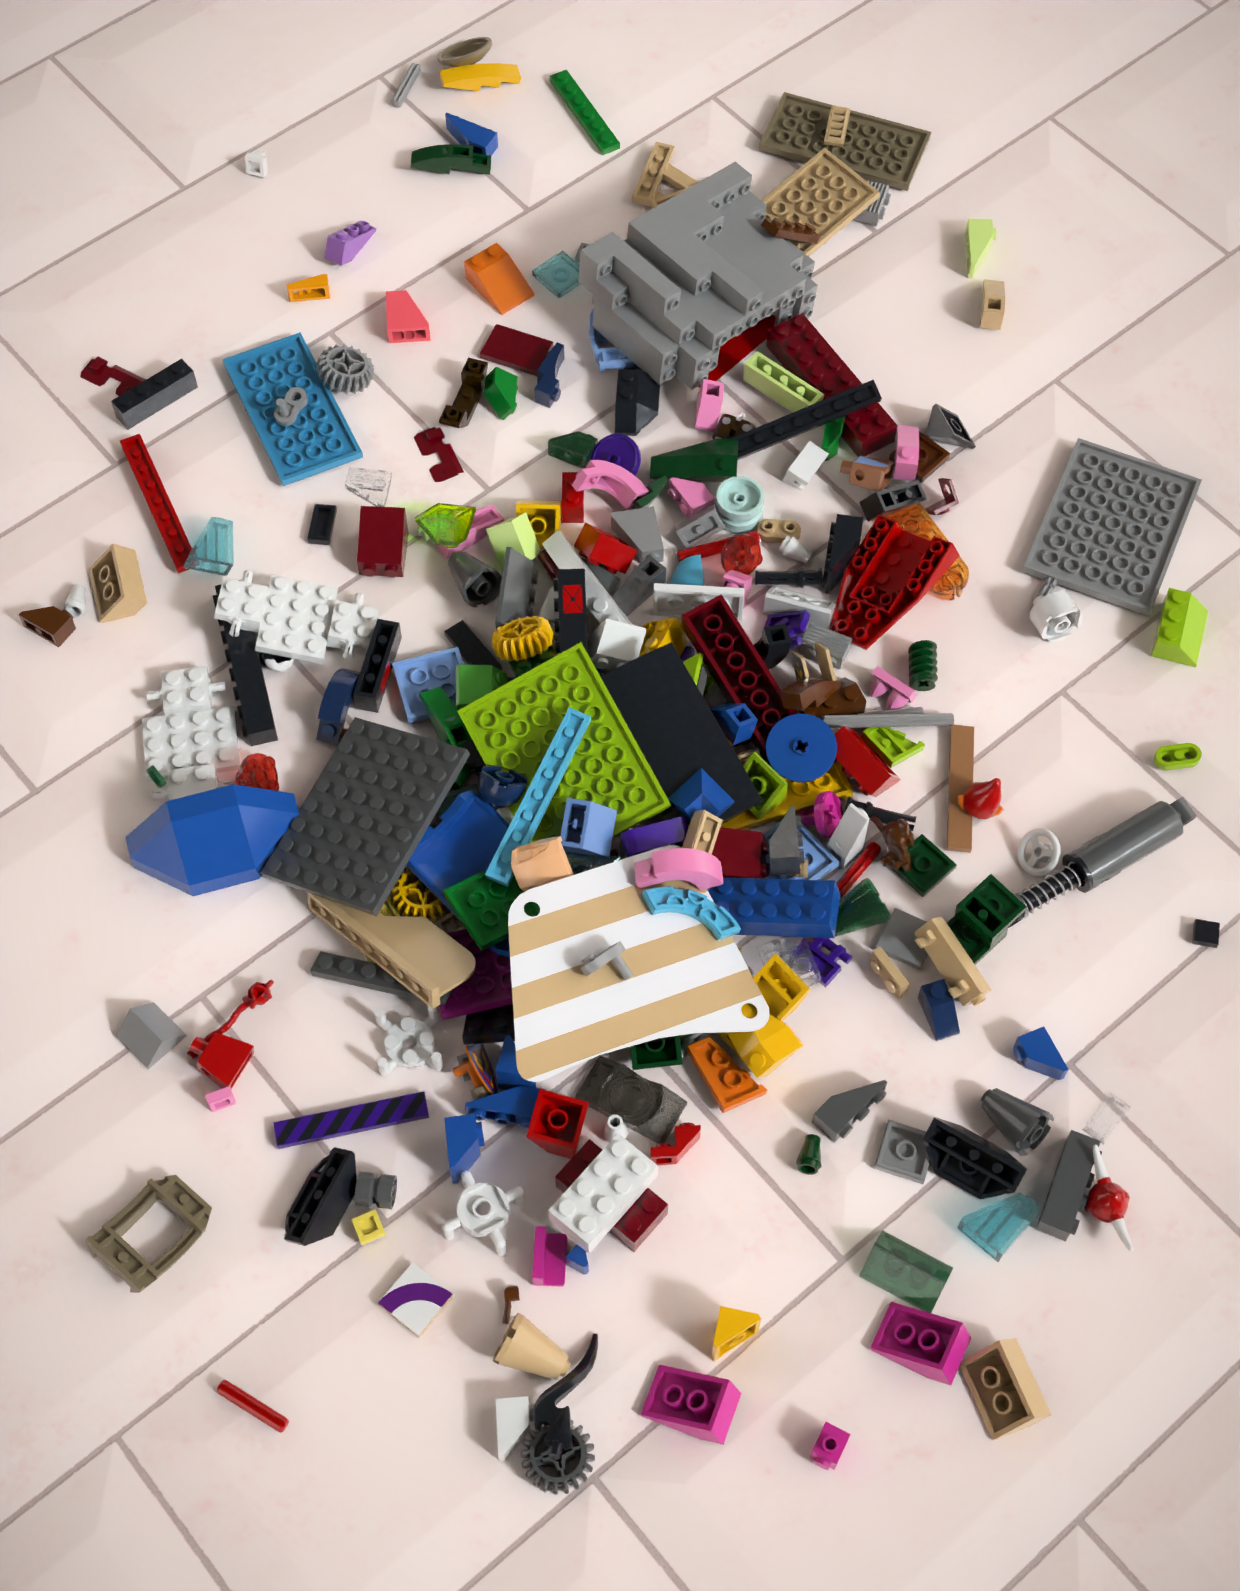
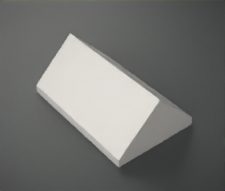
[763,586,836,629]

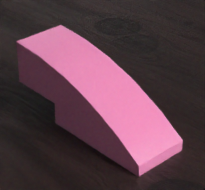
[435,504,504,559]

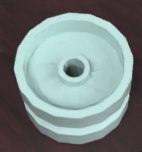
[716,476,764,533]

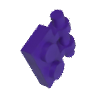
[762,610,810,648]
[788,938,853,988]

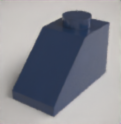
[917,979,960,1041]

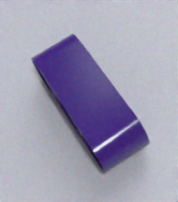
[620,816,689,858]

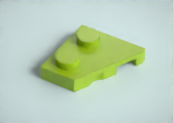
[861,727,925,768]

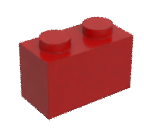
[562,472,584,523]

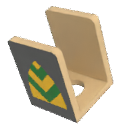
[790,642,836,681]

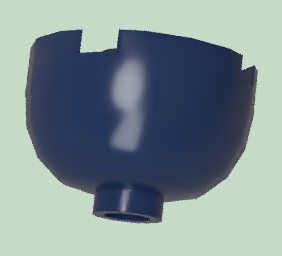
[478,765,527,809]

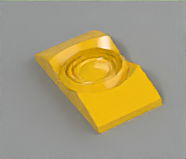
[717,954,811,1061]

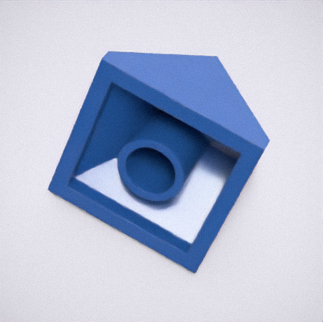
[668,768,735,824]

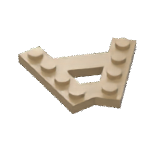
[632,142,698,209]

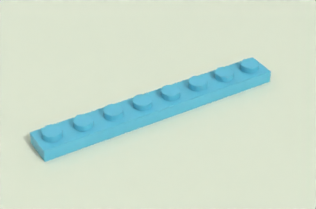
[485,707,591,887]

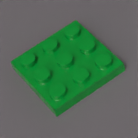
[443,869,540,951]

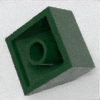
[630,1035,683,1070]

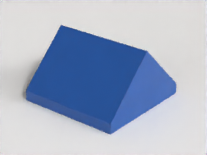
[496,1035,536,1090]

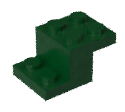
[947,874,1027,965]

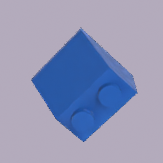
[444,1114,485,1184]

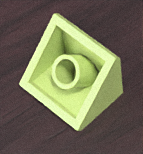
[485,512,541,570]

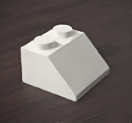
[587,618,646,671]

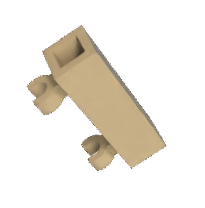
[914,916,992,1006]

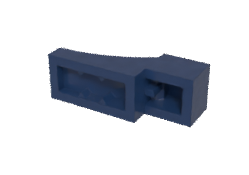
[534,342,565,408]

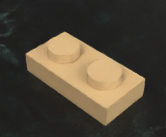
[870,946,910,998]

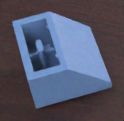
[560,798,617,858]

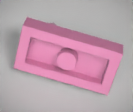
[870,666,917,710]

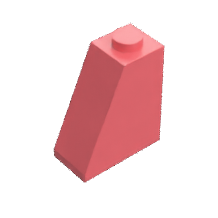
[386,290,431,343]

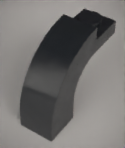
[754,624,792,670]

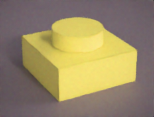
[351,1209,386,1245]

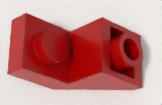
[650,1122,701,1165]

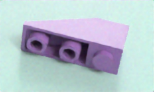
[324,221,377,266]

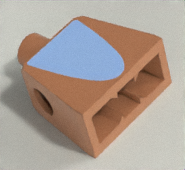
[840,456,895,491]

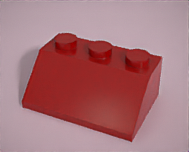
[834,725,901,797]

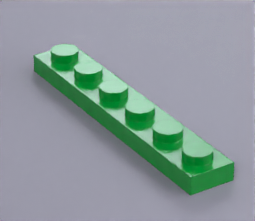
[550,69,620,155]

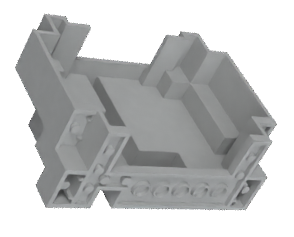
[578,161,818,390]

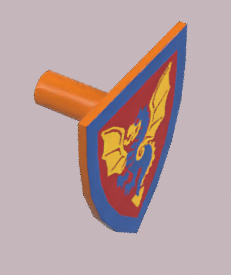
[453,1043,498,1095]

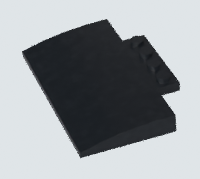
[600,642,763,847]

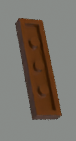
[761,218,821,244]

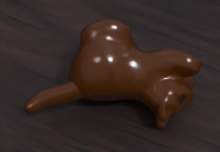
[870,816,914,873]

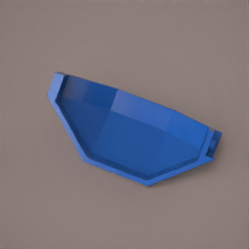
[125,784,299,896]

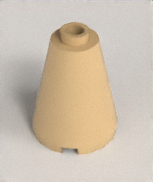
[493,1313,571,1380]

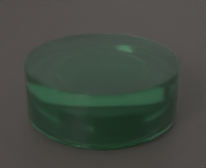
[146,765,167,788]

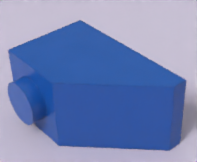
[1013,1026,1069,1080]

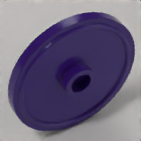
[590,434,641,476]

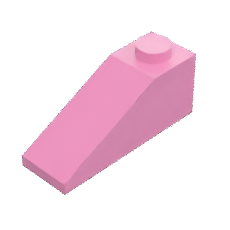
[893,425,919,481]

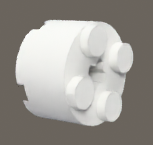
[1030,589,1083,642]

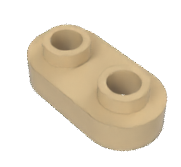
[757,519,801,543]

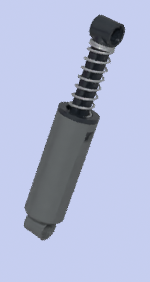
[1008,797,1197,928]

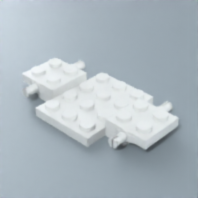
[214,570,380,664]
[142,666,241,801]

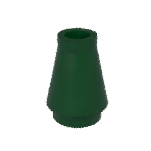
[796,1134,822,1175]

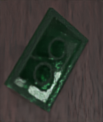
[859,1230,953,1313]

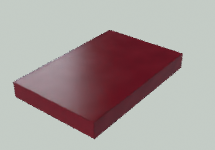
[480,324,554,376]

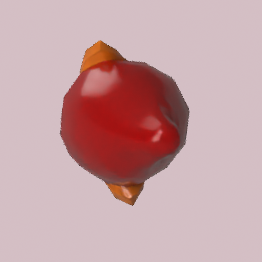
[958,778,1004,820]

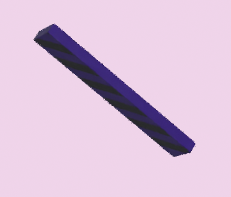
[273,1091,429,1149]

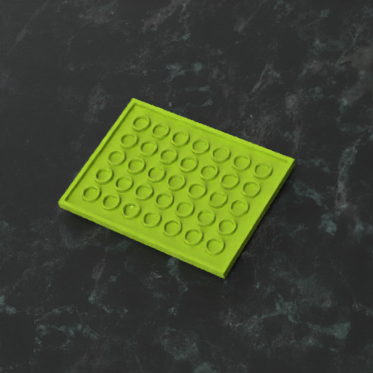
[457,642,672,863]

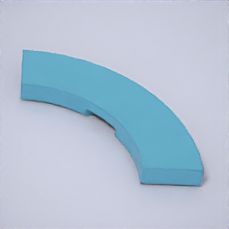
[641,886,741,941]

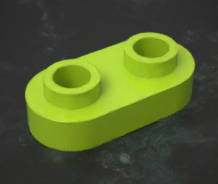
[1154,743,1202,771]

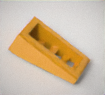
[287,274,330,302]

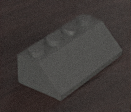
[495,547,538,630]

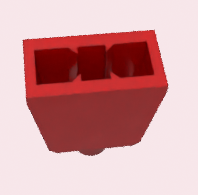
[189,1033,254,1089]

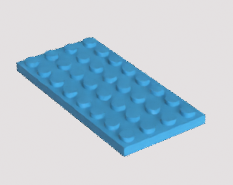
[222,332,363,486]

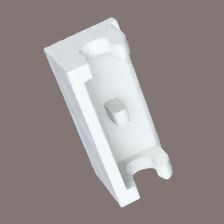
[783,441,829,490]

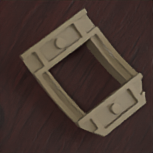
[85,1175,212,1293]

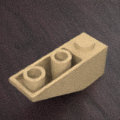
[980,279,1005,330]

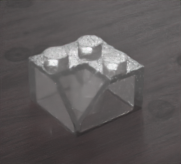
[756,937,823,987]

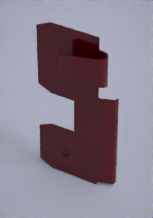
[80,356,146,396]
[414,427,464,482]

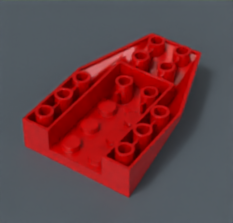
[829,514,960,650]

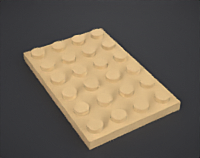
[762,148,880,256]

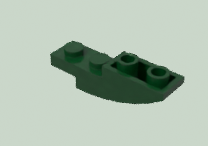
[410,144,491,175]

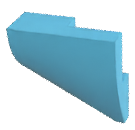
[669,554,704,586]

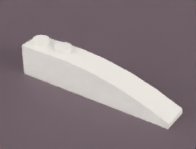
[542,530,633,625]

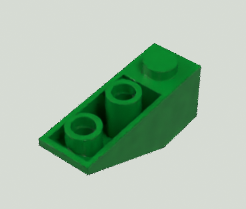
[419,686,472,748]

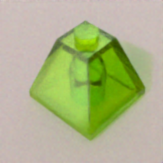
[415,503,476,549]

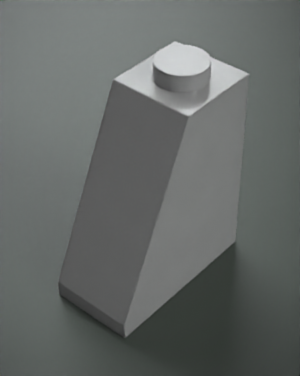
[611,506,664,563]

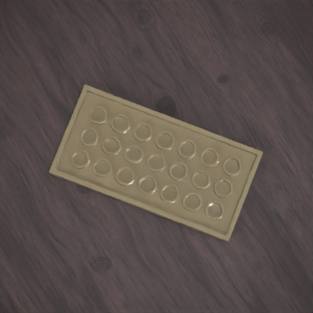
[758,92,932,191]

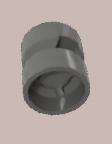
[355,1171,397,1209]

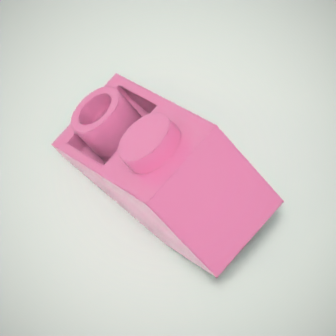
[695,379,724,432]
[668,477,715,518]
[722,570,752,606]

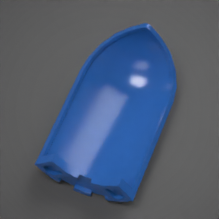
[406,789,510,957]

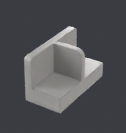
[676,504,725,549]

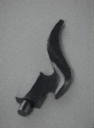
[533,1333,598,1460]

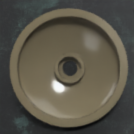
[437,37,492,68]

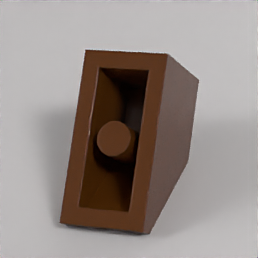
[19,606,76,647]

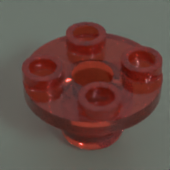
[721,533,763,575]
[235,753,279,791]

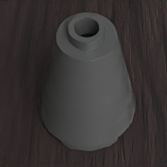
[448,550,502,608]
[981,1088,1054,1156]

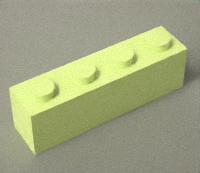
[743,351,824,412]

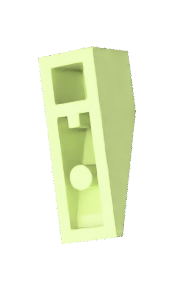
[965,219,996,278]

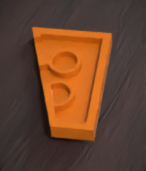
[686,1037,767,1113]

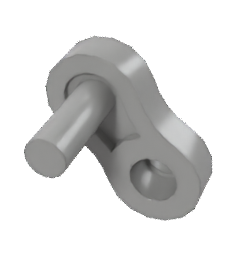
[274,387,308,426]
[580,941,633,980]

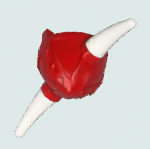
[1084,1144,1134,1252]

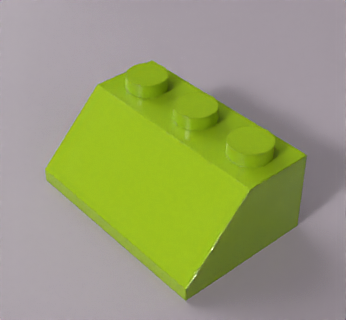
[1151,587,1208,667]

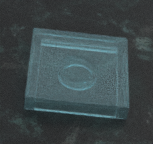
[532,250,581,298]

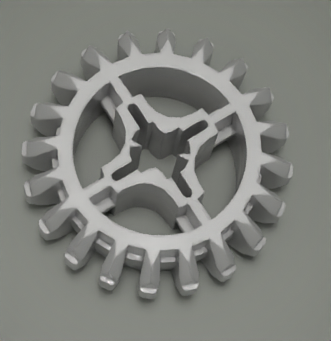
[317,344,374,394]

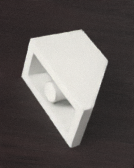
[495,1396,534,1460]

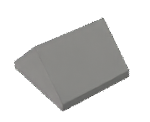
[116,1002,187,1069]

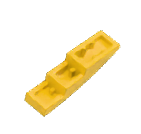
[439,63,521,91]

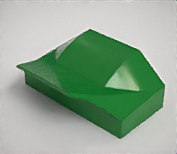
[821,417,845,461]

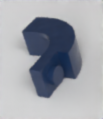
[316,668,360,745]

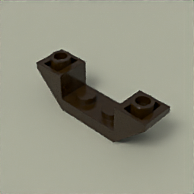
[439,357,488,428]

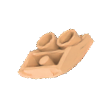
[511,836,574,892]

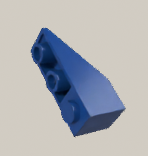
[445,112,498,156]
[465,1086,546,1128]

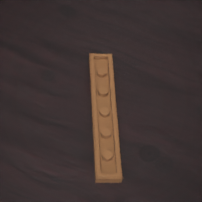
[947,725,974,853]

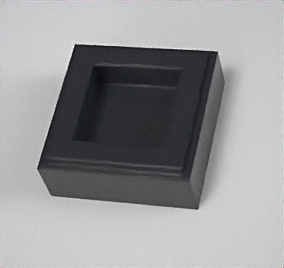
[1192,919,1220,948]

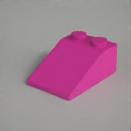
[870,1302,971,1385]
[640,1364,741,1445]

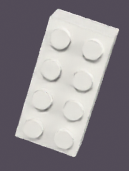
[548,1133,658,1254]

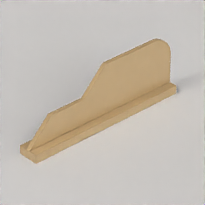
[307,892,476,1009]

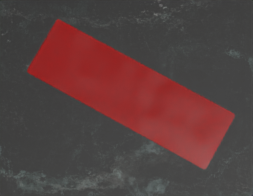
[698,315,776,388]

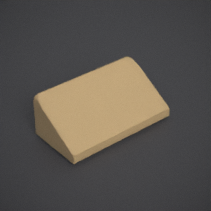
[682,810,723,854]

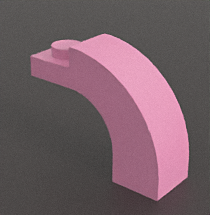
[572,460,649,509]
[634,848,724,890]

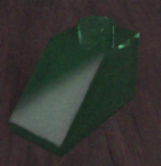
[548,431,598,469]

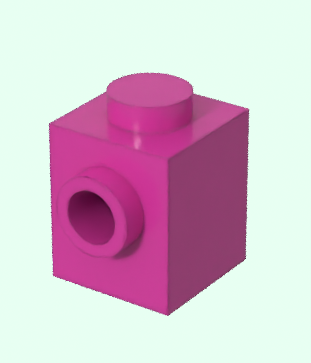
[810,1422,851,1470]

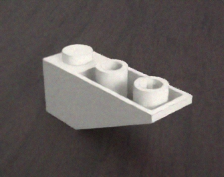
[827,803,870,869]

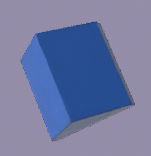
[565,1244,589,1275]

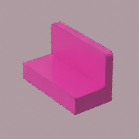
[532,1226,567,1287]

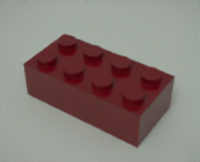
[555,1139,668,1252]

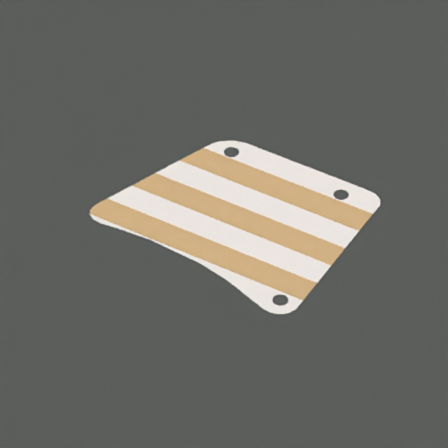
[508,845,770,1082]

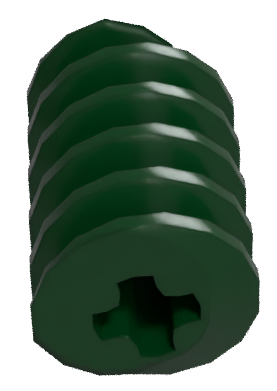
[908,640,938,691]

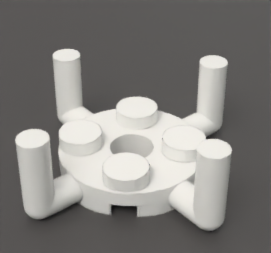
[374,1006,443,1076]
[442,1170,525,1256]

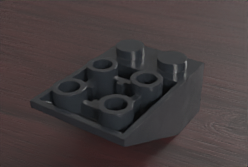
[822,514,863,594]

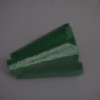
[835,878,891,937]

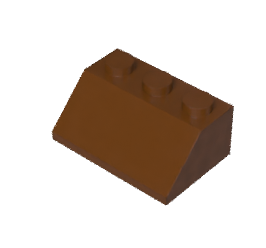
[794,677,867,719]

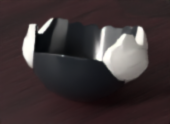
[259,652,294,672]

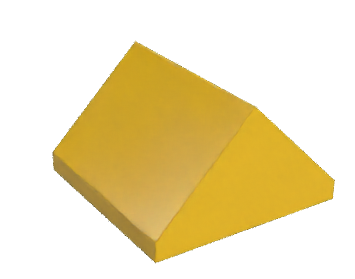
[711,1306,761,1361]

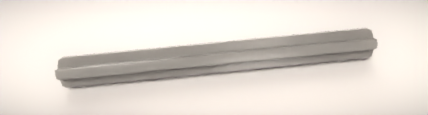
[821,713,954,728]

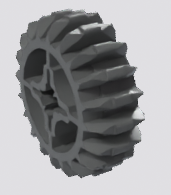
[521,1420,595,1495]

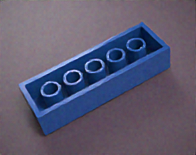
[707,878,840,938]

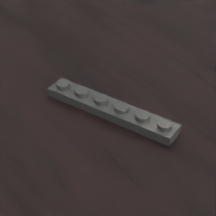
[310,951,453,1006]

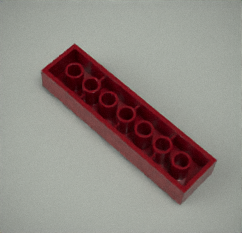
[766,313,898,457]
[681,594,807,769]

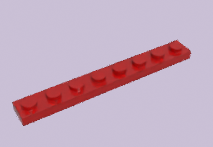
[120,434,199,574]

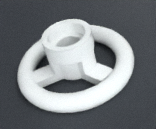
[1018,828,1061,876]

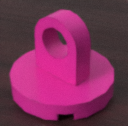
[797,791,843,839]

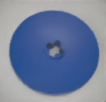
[766,714,837,783]

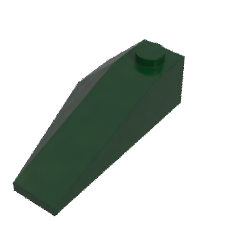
[650,439,738,482]

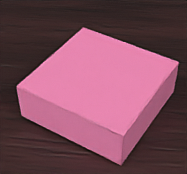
[205,1086,236,1112]

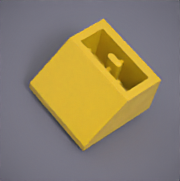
[639,617,689,657]

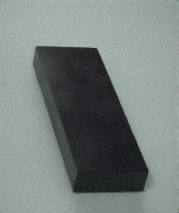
[444,620,502,670]

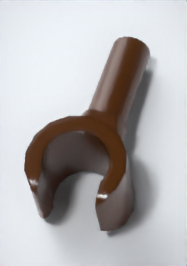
[502,1286,520,1324]

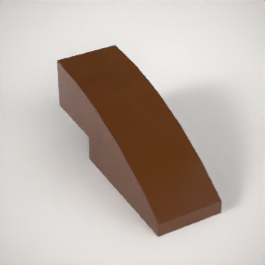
[780,678,841,711]

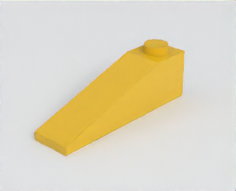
[726,1003,804,1078]

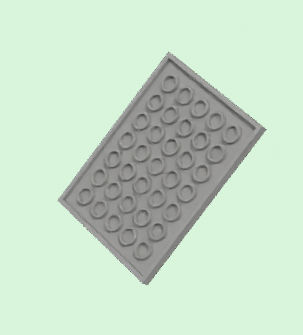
[1022,438,1202,616]

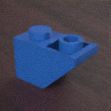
[710,703,758,745]

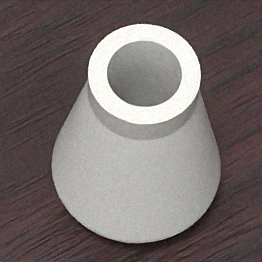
[779,536,813,564]
[63,584,86,618]
[602,1115,628,1142]

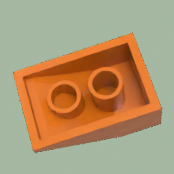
[464,243,534,315]

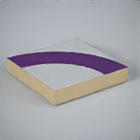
[378,1262,453,1338]

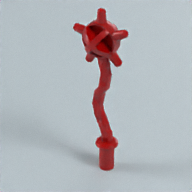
[187,980,274,1060]

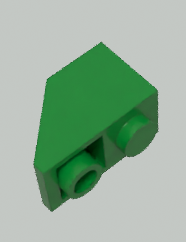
[484,367,518,420]

